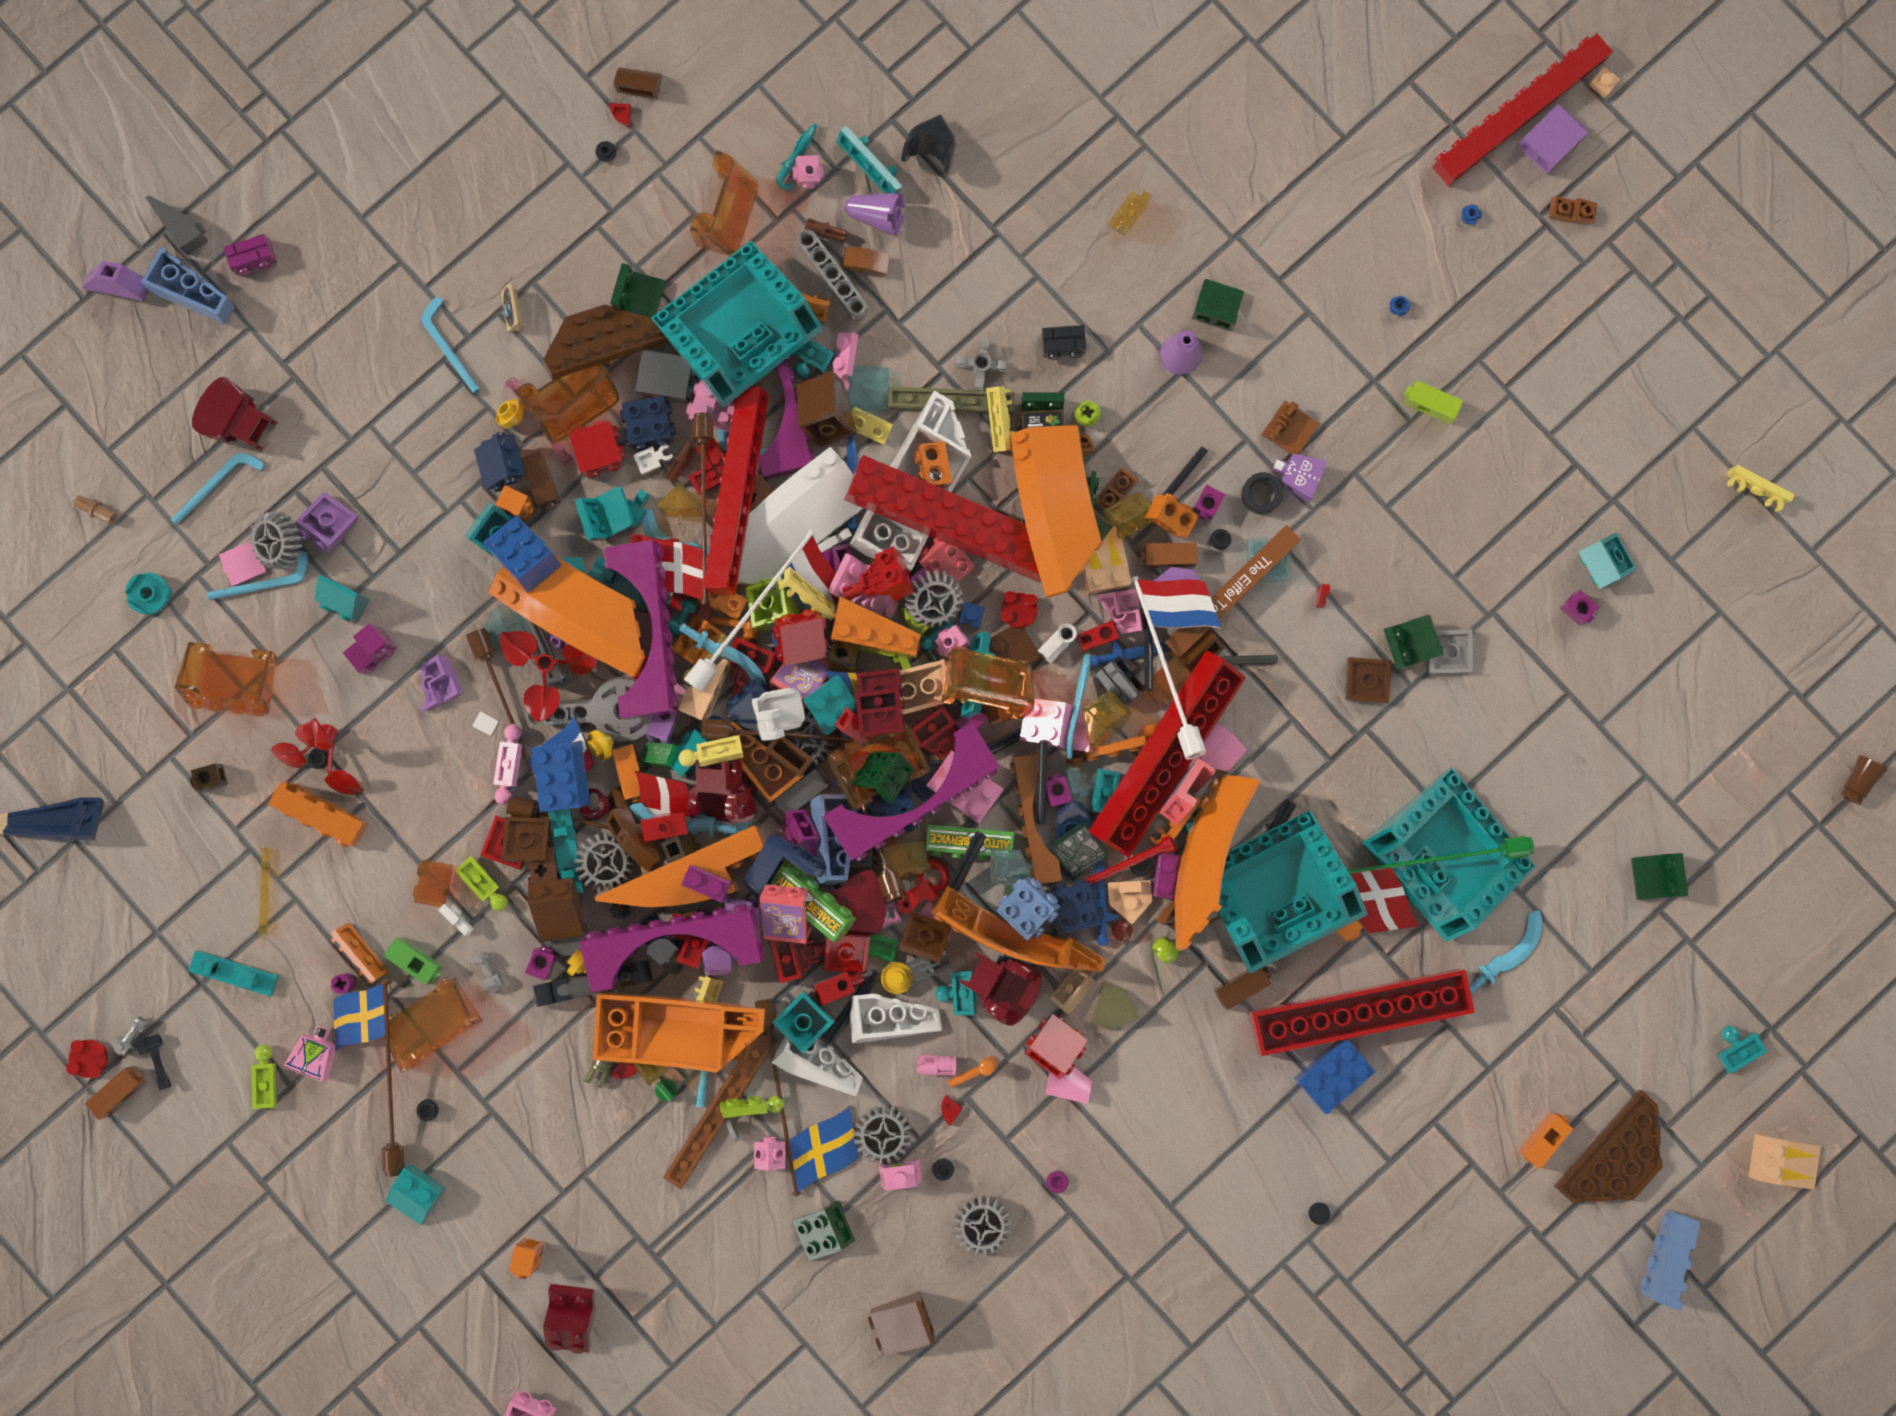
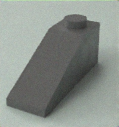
[145,195,208,255]

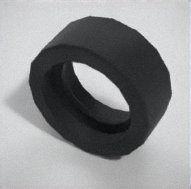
[1241,472,1283,514]

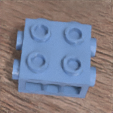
[996,877,1061,941]

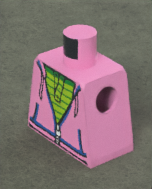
[283,1026,335,1081]
[879,1159,922,1191]

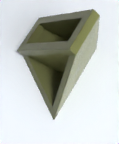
[1090,982,1140,1030]

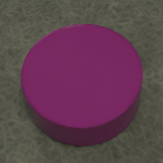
[1046,1170,1068,1194]

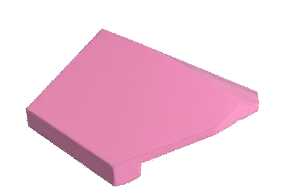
[1201,724,1247,772]

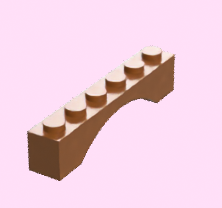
[1010,753,1062,884]

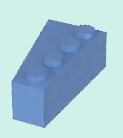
[141,247,235,325]
[810,794,859,885]
[1640,1209,1700,1311]

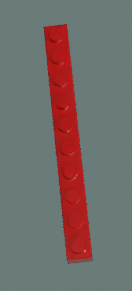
[1432,33,1613,186]
[702,387,769,595]

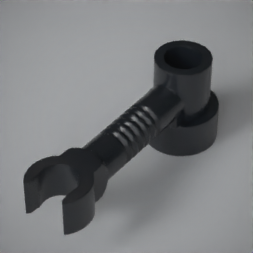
[135,1033,172,1090]

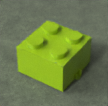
[746,577,801,632]

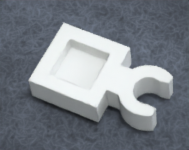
[633,444,673,476]
[818,528,852,553]
[438,904,474,936]

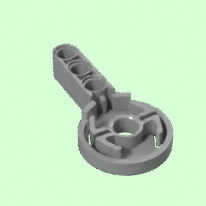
[527,677,653,742]

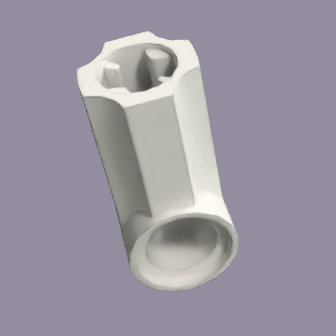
[1038,624,1077,664]

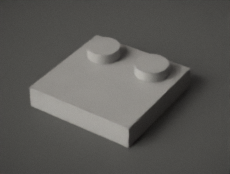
[1428,629,1473,673]

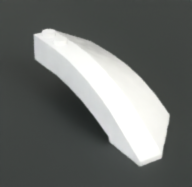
[849,391,972,572]
[738,447,863,585]

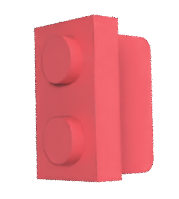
[916,538,974,587]

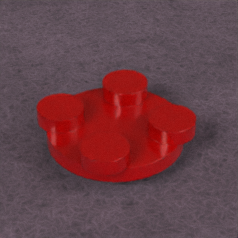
[1001,591,1038,628]
[66,1039,108,1078]

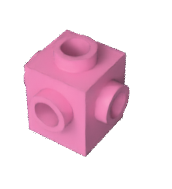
[793,155,823,189]
[935,625,972,660]
[754,1137,786,1171]

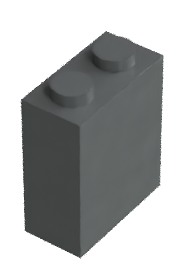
[635,350,696,404]

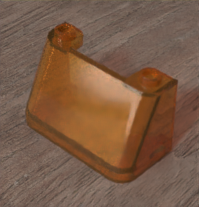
[690,150,759,255]
[514,364,620,443]
[941,646,1035,720]
[384,977,483,1073]

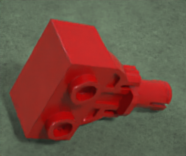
[843,546,914,601]
[731,637,777,696]
[907,705,956,760]
[769,938,825,983]

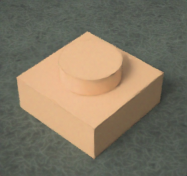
[1589,67,1620,98]

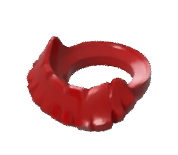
[919,858,951,892]

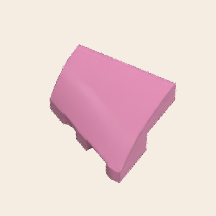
[1096,589,1144,634]
[1045,1067,1092,1104]

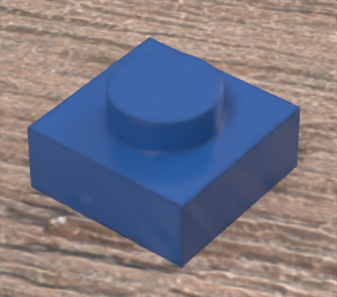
[959,602,985,628]

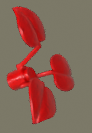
[500,631,598,722]
[270,718,364,795]

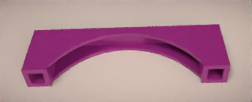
[759,357,815,481]
[604,540,678,720]
[824,722,1000,862]
[580,904,765,992]

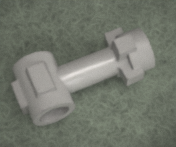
[473,951,504,993]
[111,1016,148,1057]

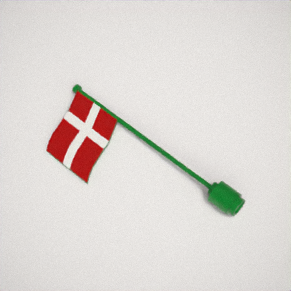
[1347,835,1534,933]

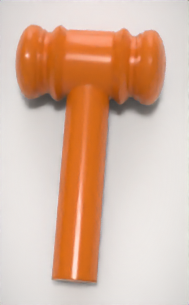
[709,616,758,641]
[948,1056,998,1088]

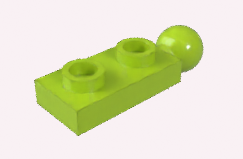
[455,856,508,911]
[251,1044,277,1109]
[720,1095,784,1118]

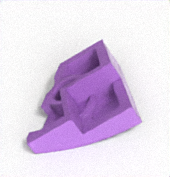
[421,655,463,711]

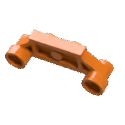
[1085,722,1159,762]

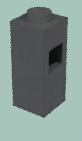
[774,769,830,814]

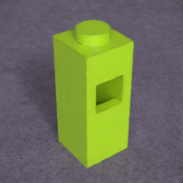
[1403,380,1463,424]

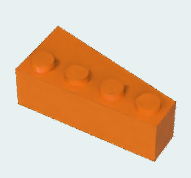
[831,597,921,658]
[730,722,805,803]
[268,781,369,848]

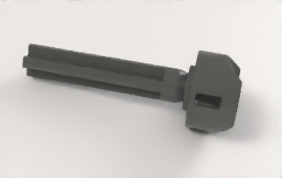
[522,616,572,689]

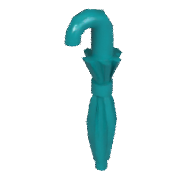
[776,123,818,191]

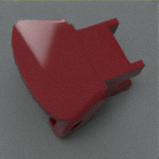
[192,377,278,451]
[687,758,757,823]
[824,869,885,932]
[959,952,1042,1026]

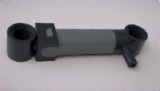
[533,959,653,1007]

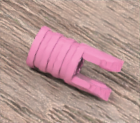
[917,1055,956,1076]

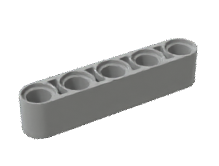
[798,230,867,321]

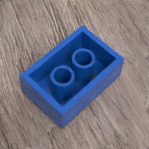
[483,515,561,593]
[531,741,591,812]
[1293,1039,1375,1115]

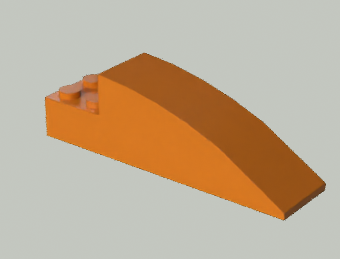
[594,825,766,907]

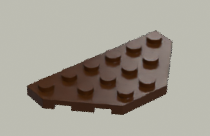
[543,304,669,380]
[1554,1089,1663,1203]

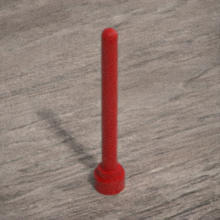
[1085,835,1177,884]

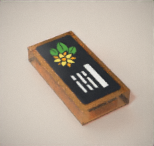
[1021,409,1065,430]

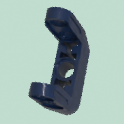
[743,833,827,901]

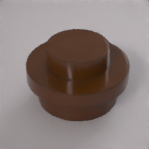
[1064,750,1086,768]

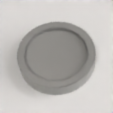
[727,1120,739,1142]

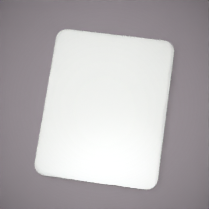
[473,712,498,736]

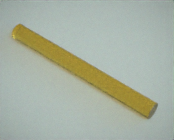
[259,848,271,934]

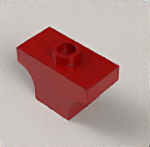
[640,812,688,842]

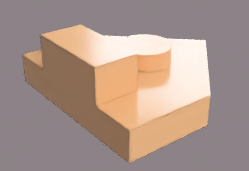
[1107,880,1152,924]

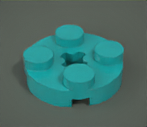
[125,572,172,615]

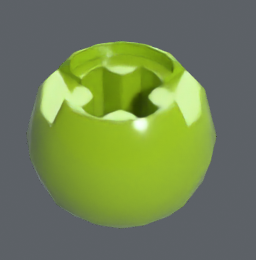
[1075,400,1101,427]
[1152,936,1179,964]

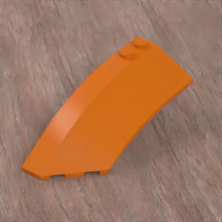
[1010,425,1103,598]
[488,555,645,678]
[1175,775,1261,951]
[931,885,1105,972]
[592,992,765,1073]

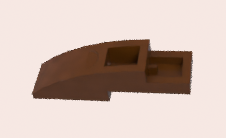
[605,789,660,871]

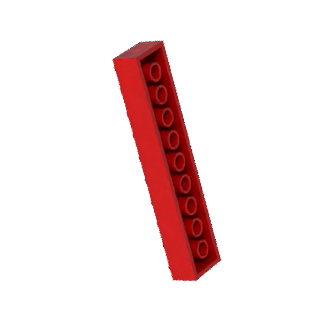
[844,455,1041,583]
[1088,650,1246,858]
[1249,968,1475,1056]

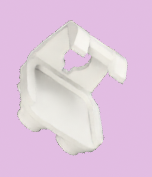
[752,688,805,740]

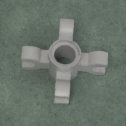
[956,337,1008,390]

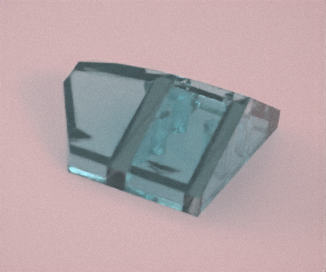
[484,605,530,653]
[989,849,1030,885]

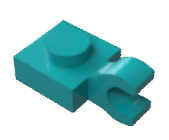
[627,489,650,529]

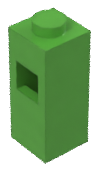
[383,937,443,985]

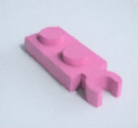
[832,333,858,391]

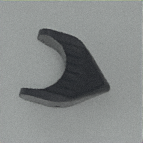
[901,115,956,174]
[637,913,684,975]

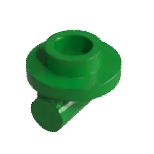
[655,1079,677,1102]

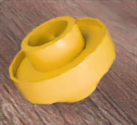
[496,399,524,429]
[587,730,614,761]
[566,949,587,976]
[881,962,913,994]

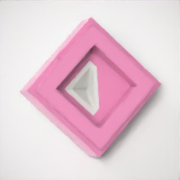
[882,902,903,928]

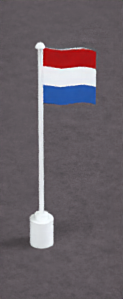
[684,530,839,692]
[1131,576,1221,760]

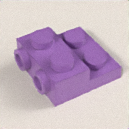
[295,492,358,553]

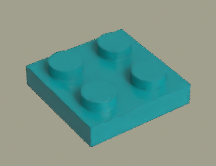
[802,675,858,735]

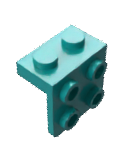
[575,487,634,541]

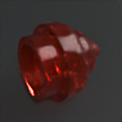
[1111,920,1133,941]

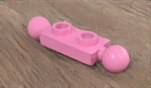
[494,724,523,805]

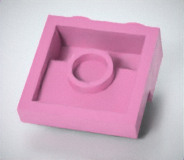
[686,380,735,433]
[505,1391,556,1416]

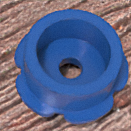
[1461,204,1482,225]
[1389,296,1410,316]

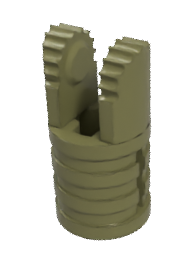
[584,1060,613,1088]

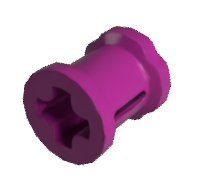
[331,973,356,994]

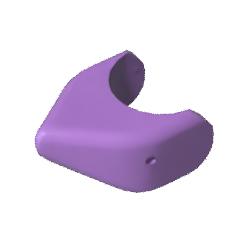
[702,941,733,978]

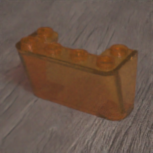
[175,642,277,717]
[826,723,931,811]

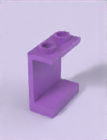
[1517,104,1588,174]

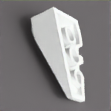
[850,994,942,1043]
[772,1036,863,1096]

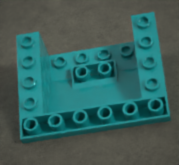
[651,241,823,408]
[1362,767,1536,942]
[1217,810,1368,974]

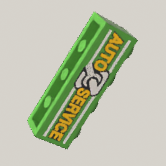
[926,825,1014,862]
[771,865,856,942]

